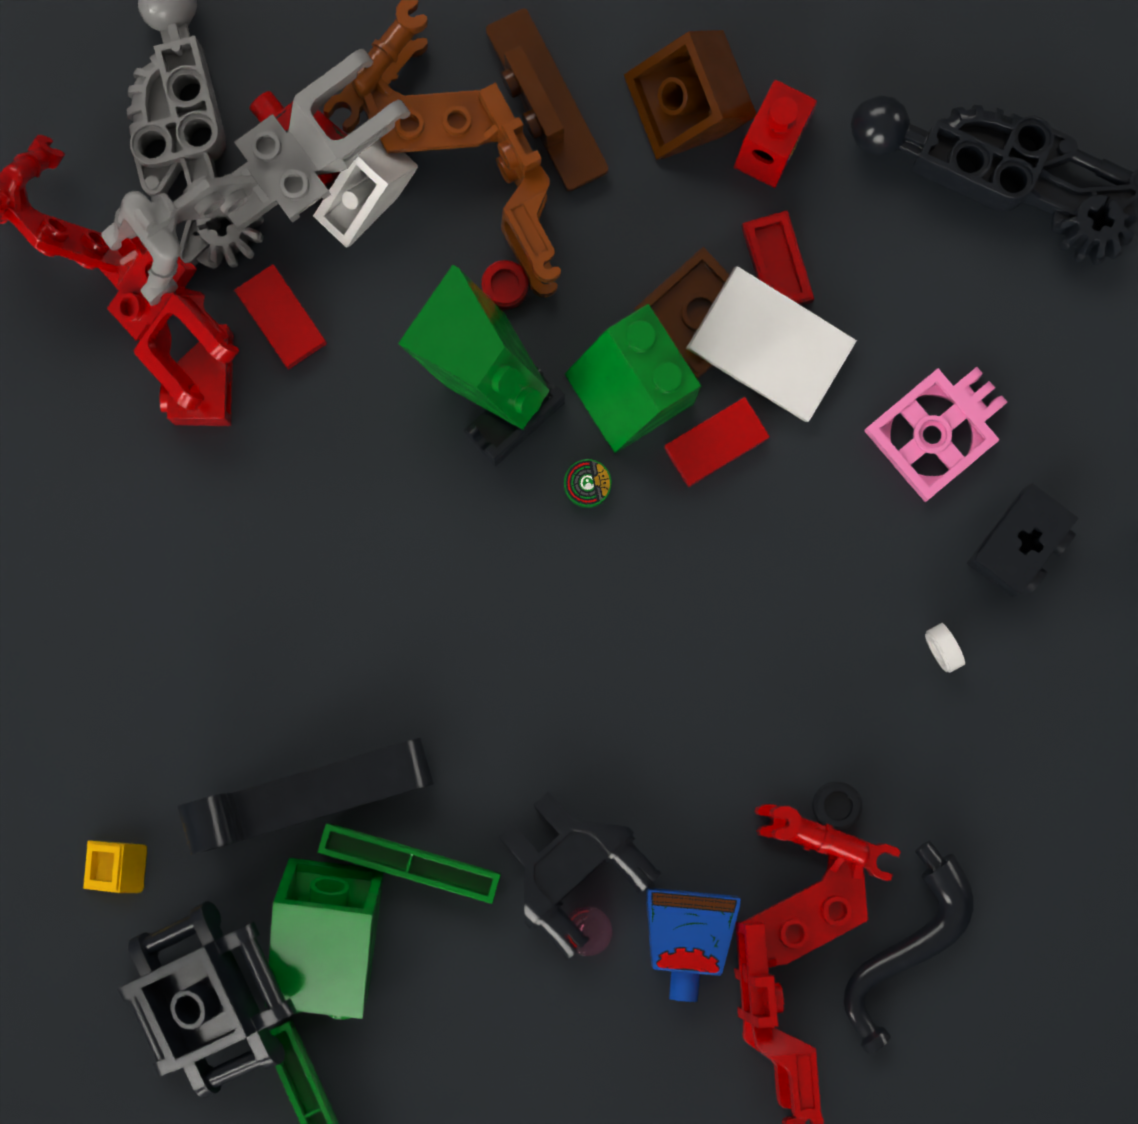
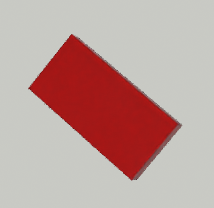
[741,210,814,306]
[234,264,327,370]
[664,397,770,488]

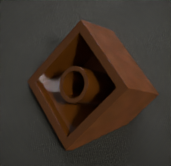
[624,30,756,160]

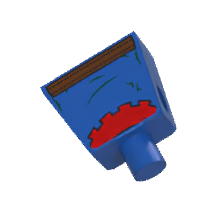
[646,887,741,1002]

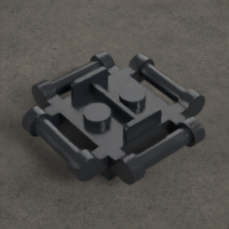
[118,901,297,1098]

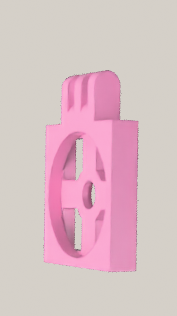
[864,367,1008,502]

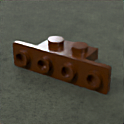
[486,8,609,191]

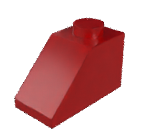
[159,324,234,426]

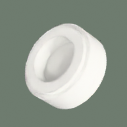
[925,623,965,673]

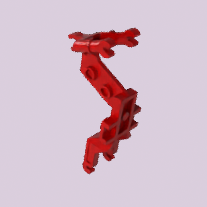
[0,135,239,410]
[734,804,901,1124]

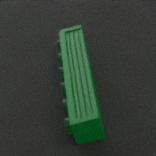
[317,823,501,904]
[269,1019,339,1124]

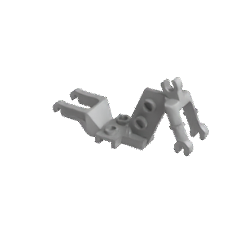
[101,49,411,306]

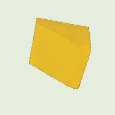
[83,840,147,893]

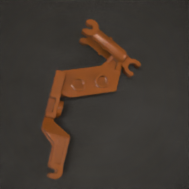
[323,0,561,297]

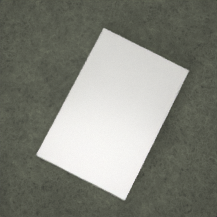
[686,266,857,422]

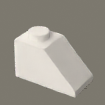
[313,140,419,248]

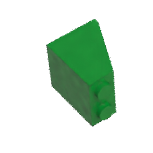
[398,265,550,430]
[565,303,701,454]
[265,858,384,1020]

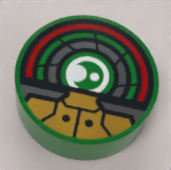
[564,459,611,508]

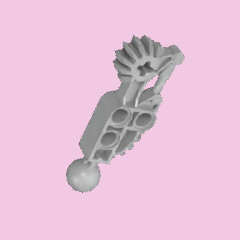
[126,0,264,269]

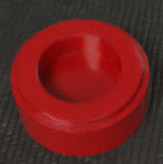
[482,260,529,310]

